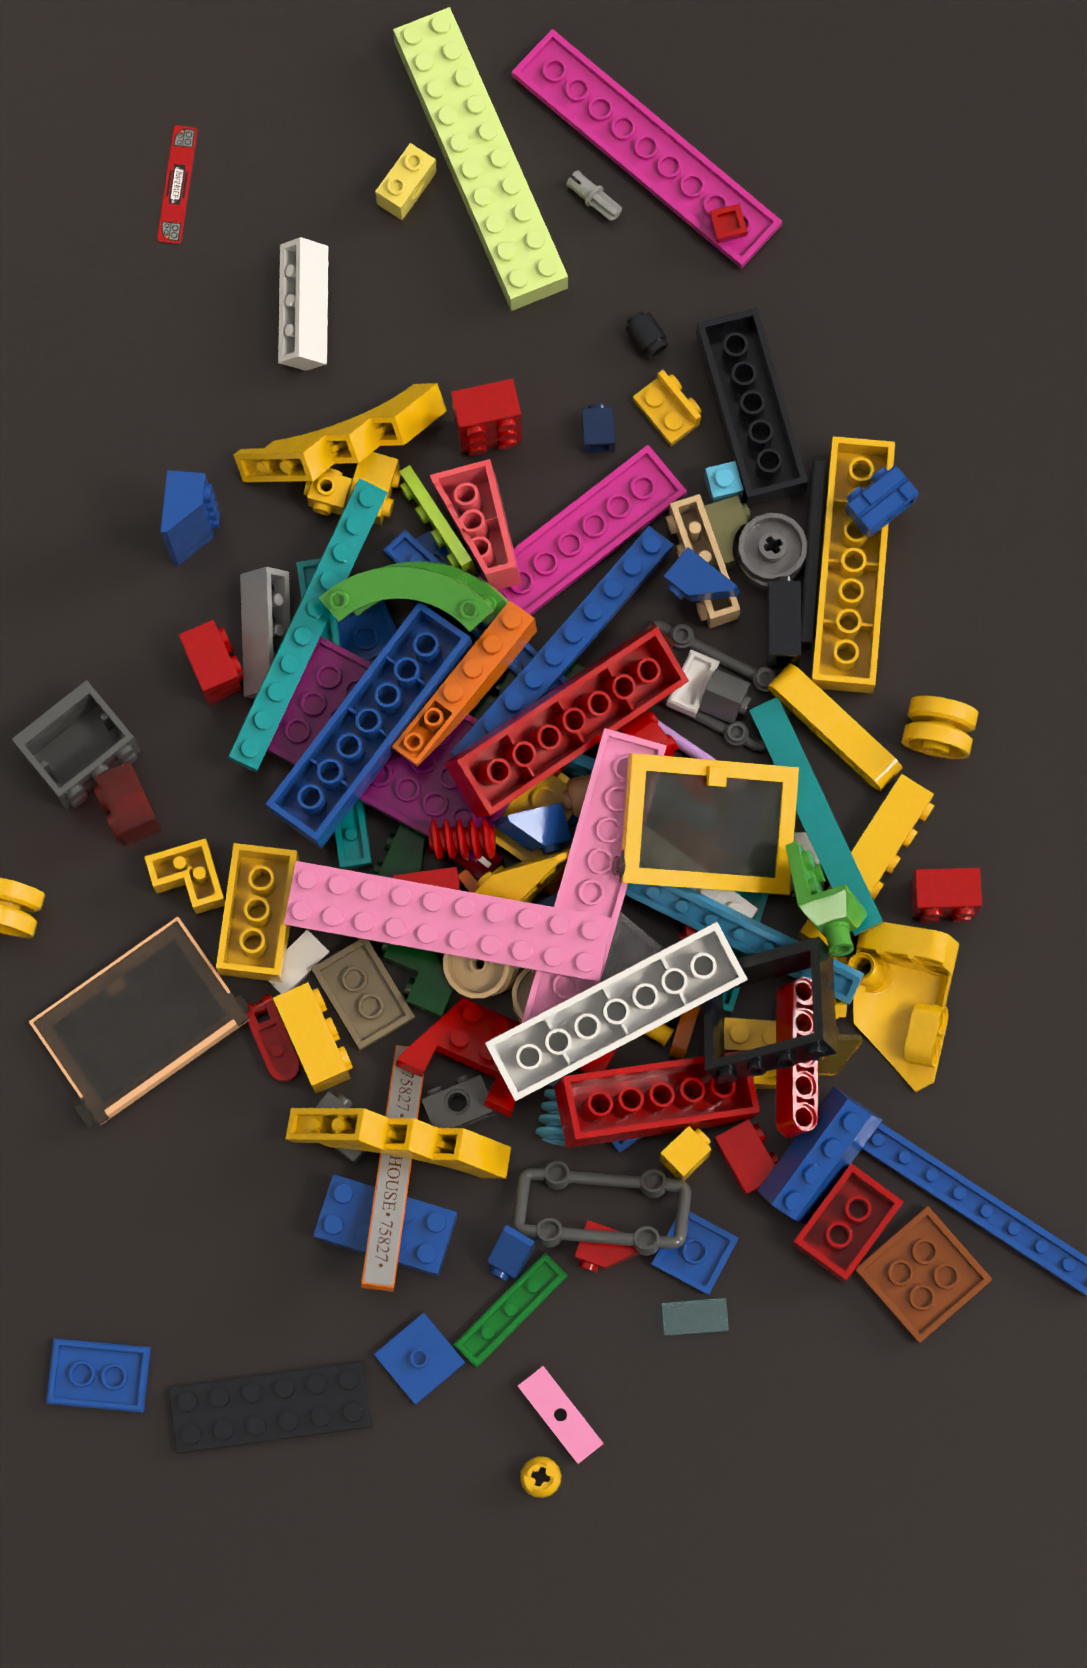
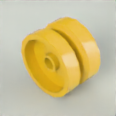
[901,696,979,759]
[0,878,45,939]

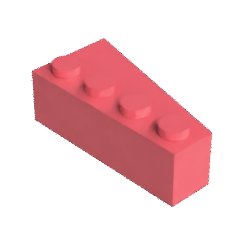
[429,459,522,590]

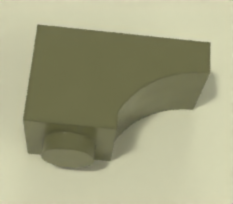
[704,495,751,570]

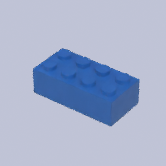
[313,1174,458,1278]

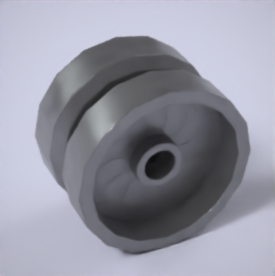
[737,513,807,590]

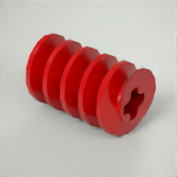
[429,818,496,859]

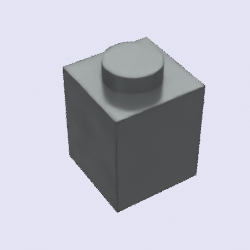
[699,669,751,724]

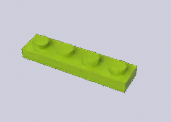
[399,465,477,575]

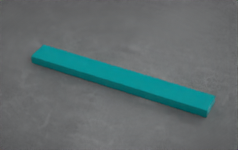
[749,697,884,936]

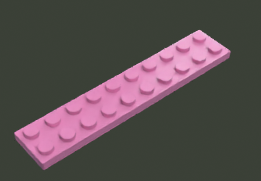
[521,728,666,1024]
[284,861,612,982]

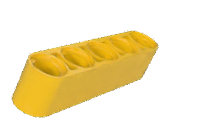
[768,663,902,791]

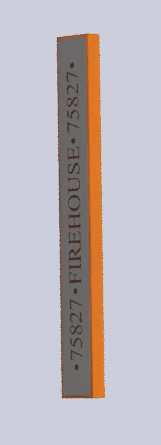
[361,1045,424,1292]

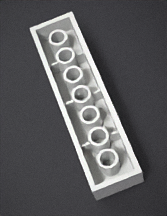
[485,922,748,1101]

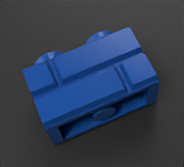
[845,465,919,538]

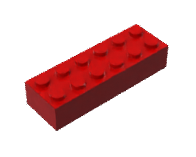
[554,1050,760,1149]

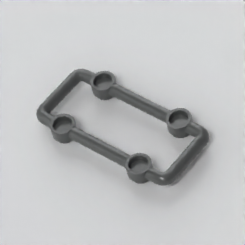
[644,620,791,753]
[512,1161,691,1256]

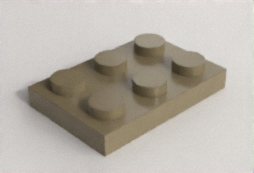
[311,939,415,1051]

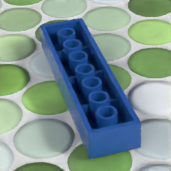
[266,601,473,849]

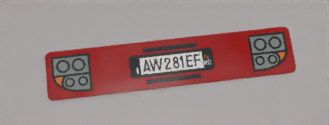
[157,125,198,244]

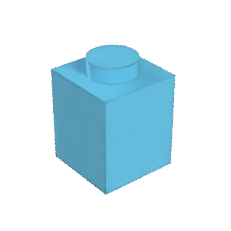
[704,461,744,503]

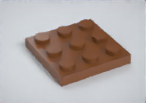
[855,1206,993,1344]

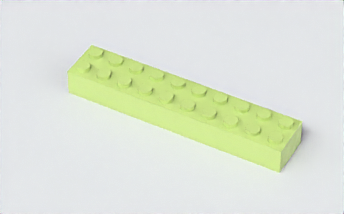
[393,7,568,311]

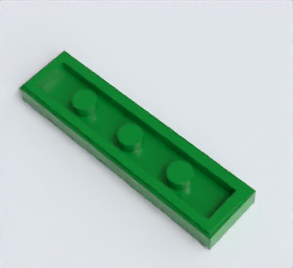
[453,1253,568,1368]

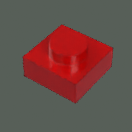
[709,203,748,243]

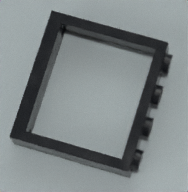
[703,936,837,1084]

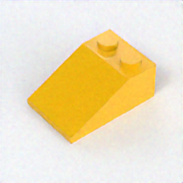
[474,847,571,903]

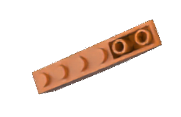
[392,600,537,767]

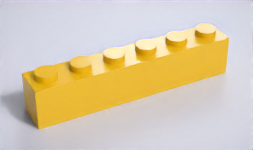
[798,774,935,946]

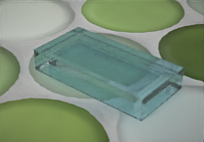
[661,1298,729,1336]

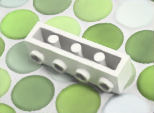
[278,237,329,371]

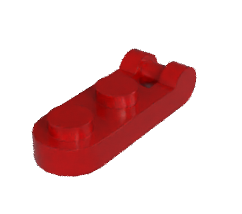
[241,993,300,1083]

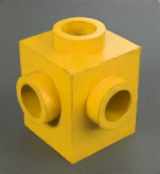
[304,468,352,515]

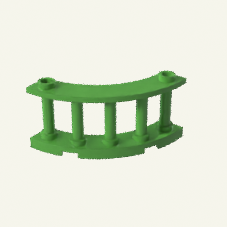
[319,561,509,632]

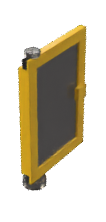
[612,753,799,895]

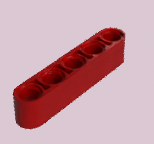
[776,977,818,1138]

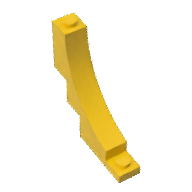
[233,383,447,482]
[285,1108,511,1179]

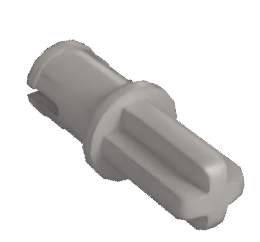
[566,170,622,221]

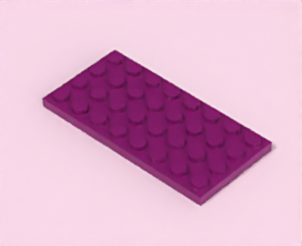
[267,636,511,863]

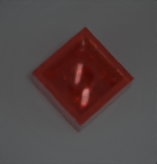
[93,761,162,846]

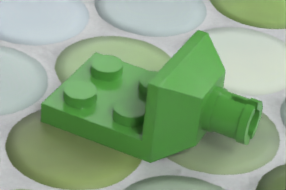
[785,841,868,957]

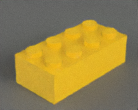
[216,843,299,982]

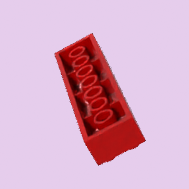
[444,627,689,818]

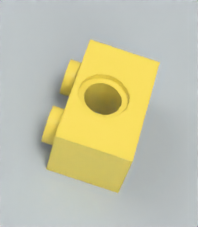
[375,143,437,220]

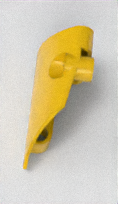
[848,922,959,1092]

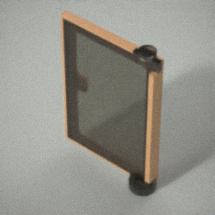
[29,917,251,1131]

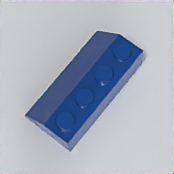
[160,470,221,566]
[757,1086,883,1224]

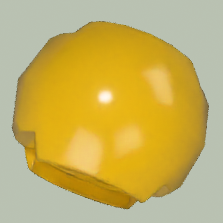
[520,1456,562,1498]

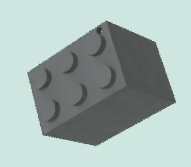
[12,680,141,810]

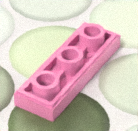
[518,1366,604,1464]

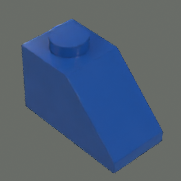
[664,547,740,602]
[493,803,572,854]
[487,1225,535,1282]

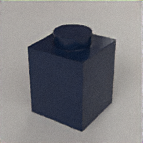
[582,404,615,453]

